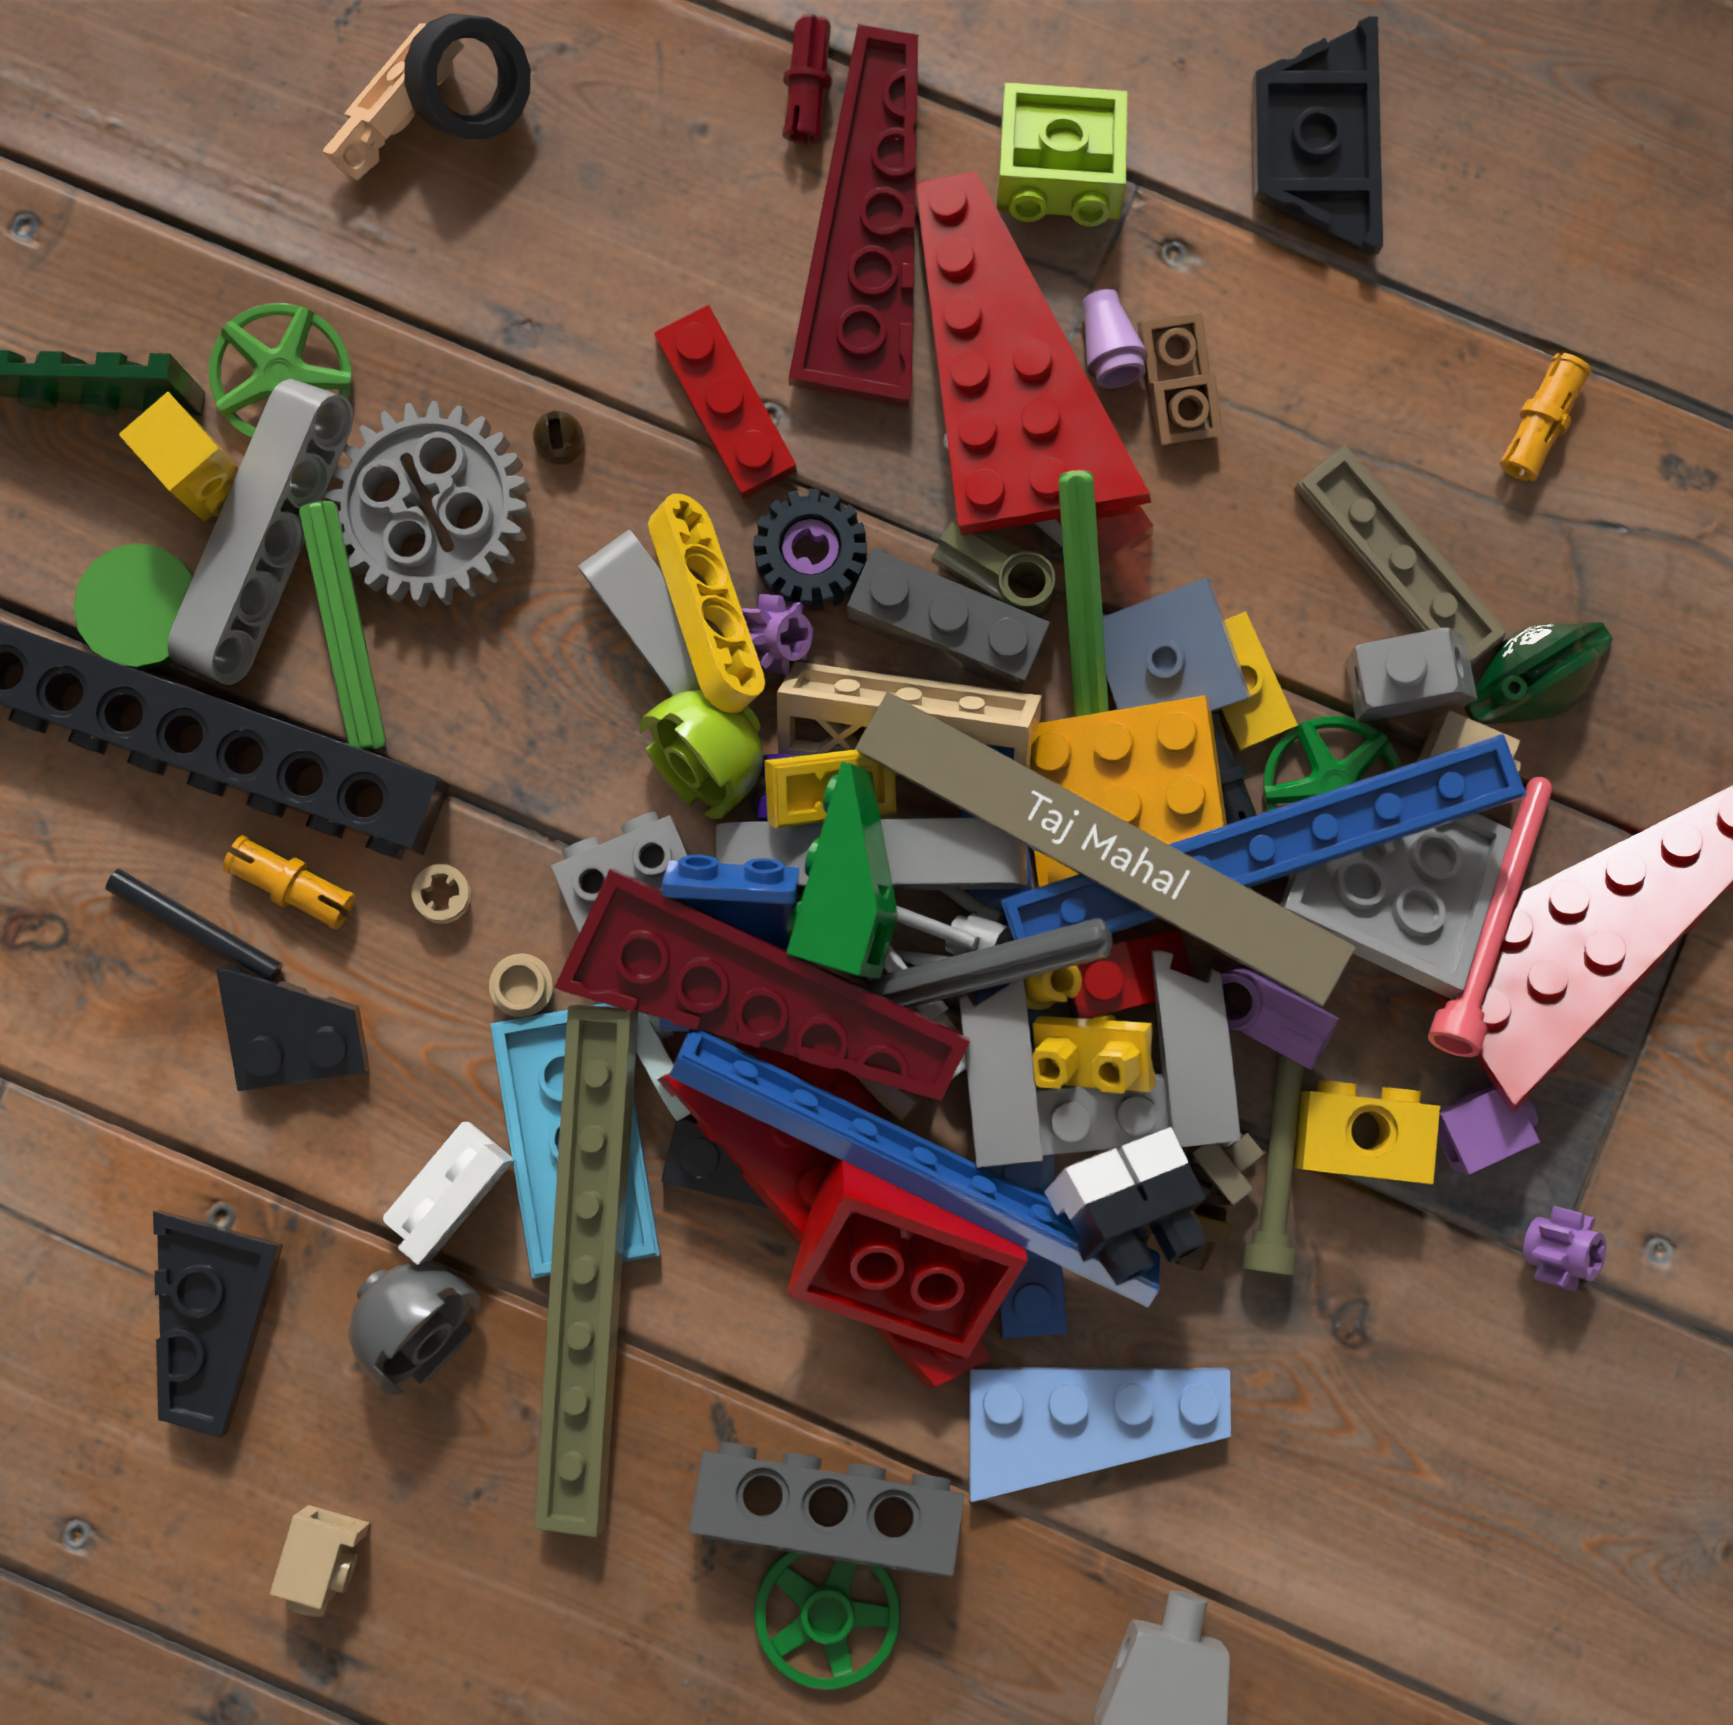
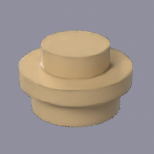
[489,953,554,1018]

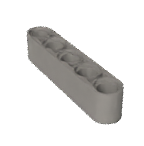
[167,379,353,685]
[716,818,1027,892]

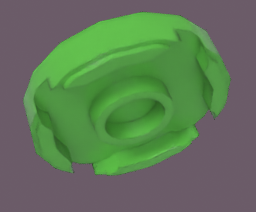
[73,543,194,671]

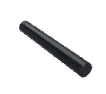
[105,868,283,982]

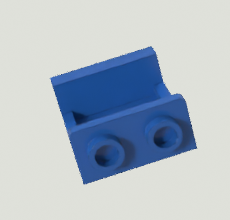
[660,855,800,1033]

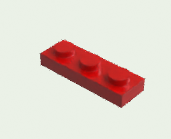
[654,304,797,500]

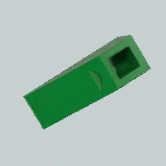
[786,761,898,979]

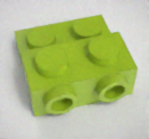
[996,83,1128,227]

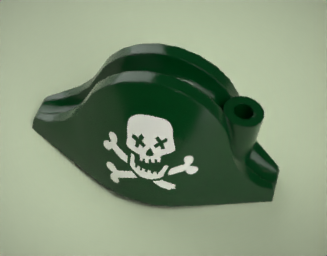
[1463,622,1613,725]

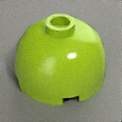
[639,690,763,819]

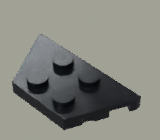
[1252,16,1383,255]

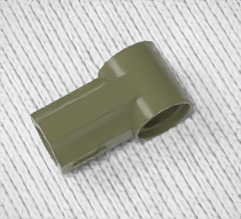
[932,518,1055,618]

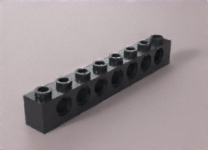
[0,622,450,860]

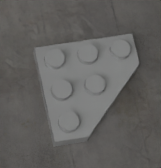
[1280,814,1512,999]

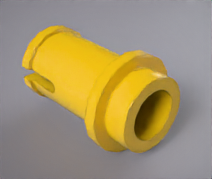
[1024,966,1082,1010]

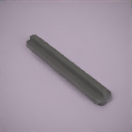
[866,919,1113,1008]

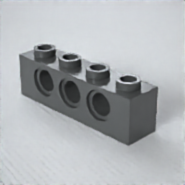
[689,1442,965,1579]

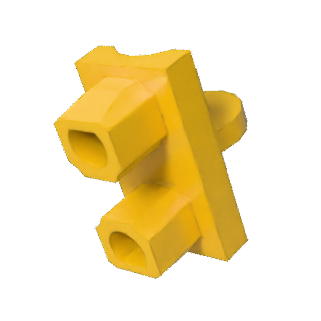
[1032,1014,1156,1094]

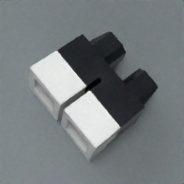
[1044,1127,1207,1286]

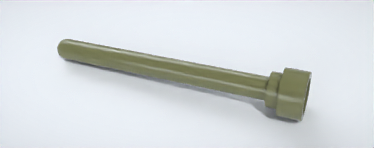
[1242,989,1311,1275]

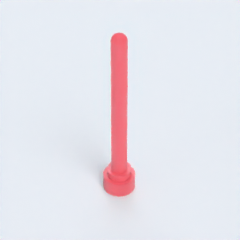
[1428,777,1552,1057]

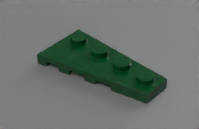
[0,350,205,416]

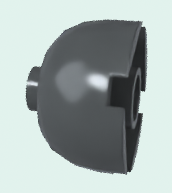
[348,1262,482,1395]

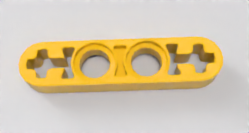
[648,494,765,714]

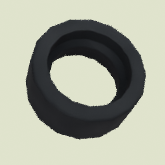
[404,13,531,140]

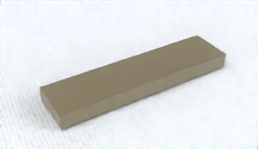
[1294,444,1509,665]

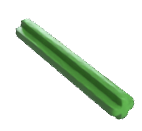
[1059,470,1108,717]
[299,501,387,751]

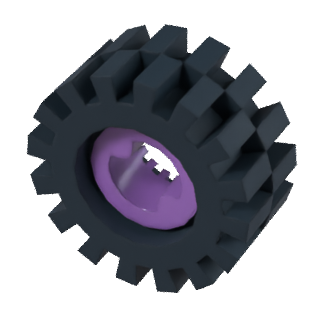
[753,489,867,611]

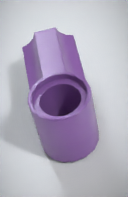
[1221,965,1340,1070]

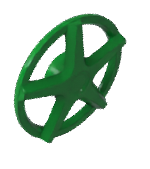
[1263,716,1402,811]
[754,1552,901,1690]

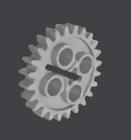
[324,401,532,607]

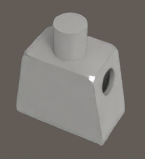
[1345,628,1477,722]
[1093,1590,1230,1725]

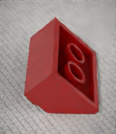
[788,1157,1027,1358]

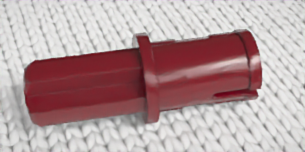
[782,14,832,144]

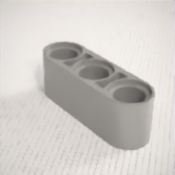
[578,530,701,696]

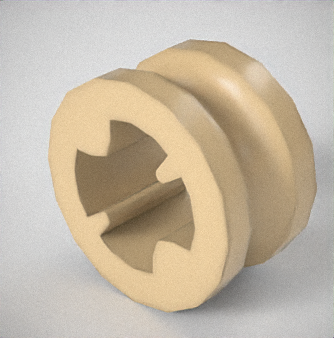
[411,864,471,924]

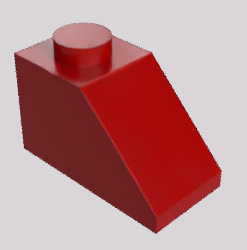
[1066,930,1193,1019]

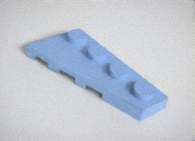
[969,1367,1231,1502]

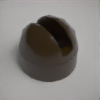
[533,411,585,465]

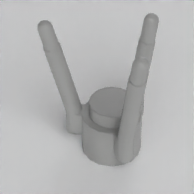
[895,890,1012,966]

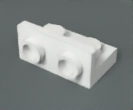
[383,1122,514,1265]

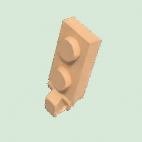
[322,23,464,181]

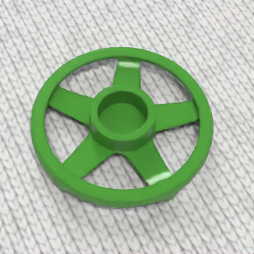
[209,303,352,438]

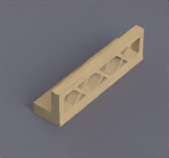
[777,661,1042,775]

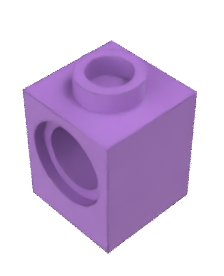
[1437,1084,1540,1175]

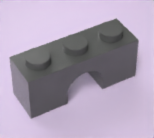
[847,548,1050,692]

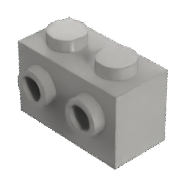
[551,812,689,933]

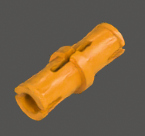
[1499,353,1592,482]
[222,835,356,930]

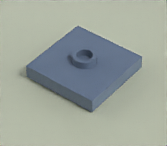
[1103,578,1251,713]

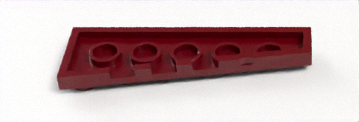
[788,24,918,407]
[554,868,970,1101]

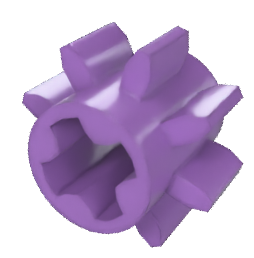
[741,594,813,675]
[1523,1206,1607,1292]

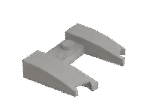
[959,949,1241,1167]

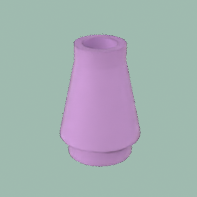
[1082,289,1148,388]

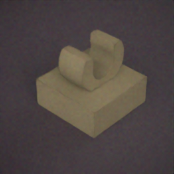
[1184,1133,1264,1205]

